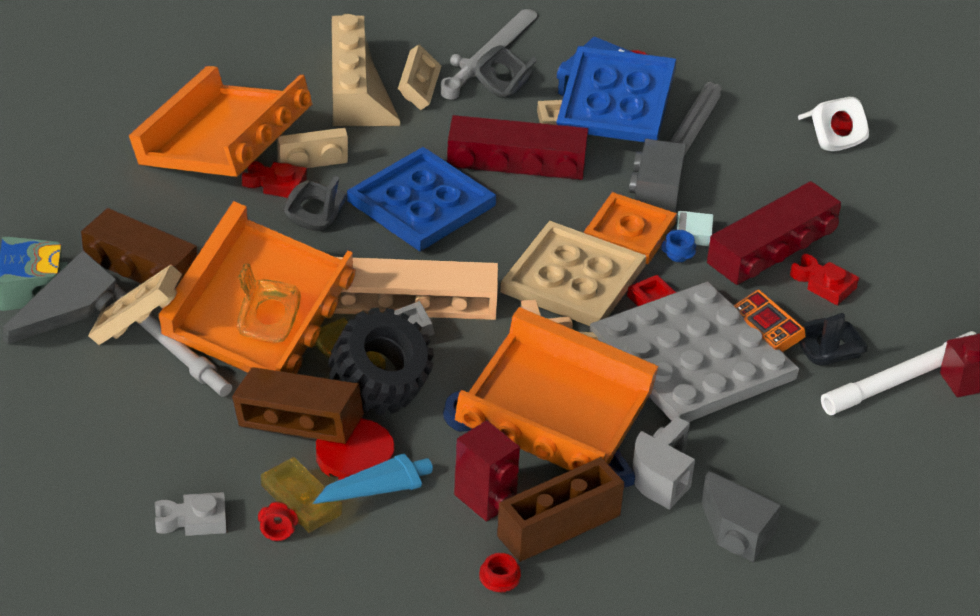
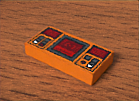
[734,289,806,352]

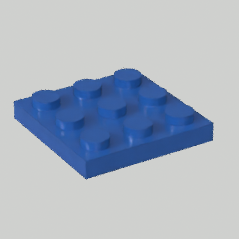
[556,46,676,142]
[347,147,496,252]

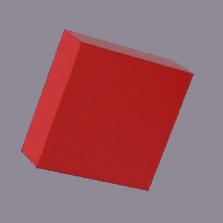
[627,275,676,306]

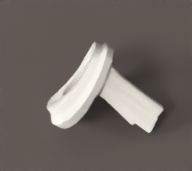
[798,97,869,151]

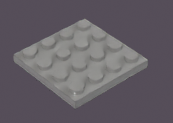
[589,281,799,422]

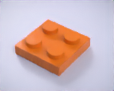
[584,192,677,264]

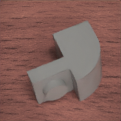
[632,416,695,510]

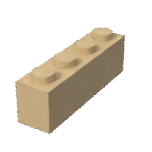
[332,14,400,126]

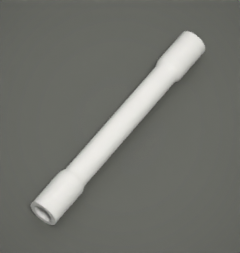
[821,331,976,415]

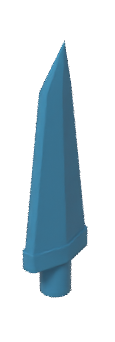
[313,454,433,504]

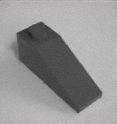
[3,251,116,344]

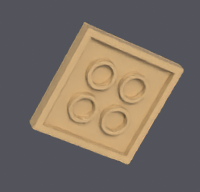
[500,221,646,326]

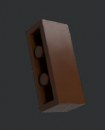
[81,208,197,289]
[232,367,364,444]
[497,457,624,562]

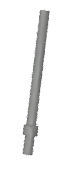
[113,284,232,397]

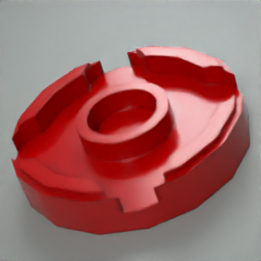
[316,418,394,481]

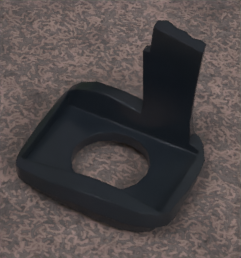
[798,313,868,365]

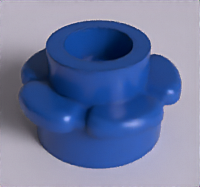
[661,230,696,262]

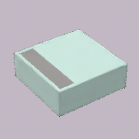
[676,211,713,246]

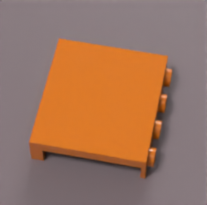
[129,66,313,177]
[159,201,356,374]
[455,307,659,471]

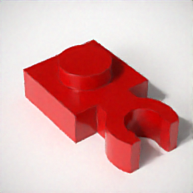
[242,161,307,198]
[790,253,859,306]

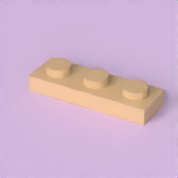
[88,264,182,345]

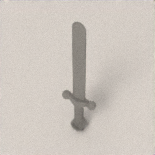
[440,9,538,99]

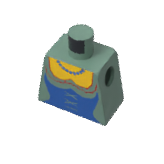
[0,237,70,311]

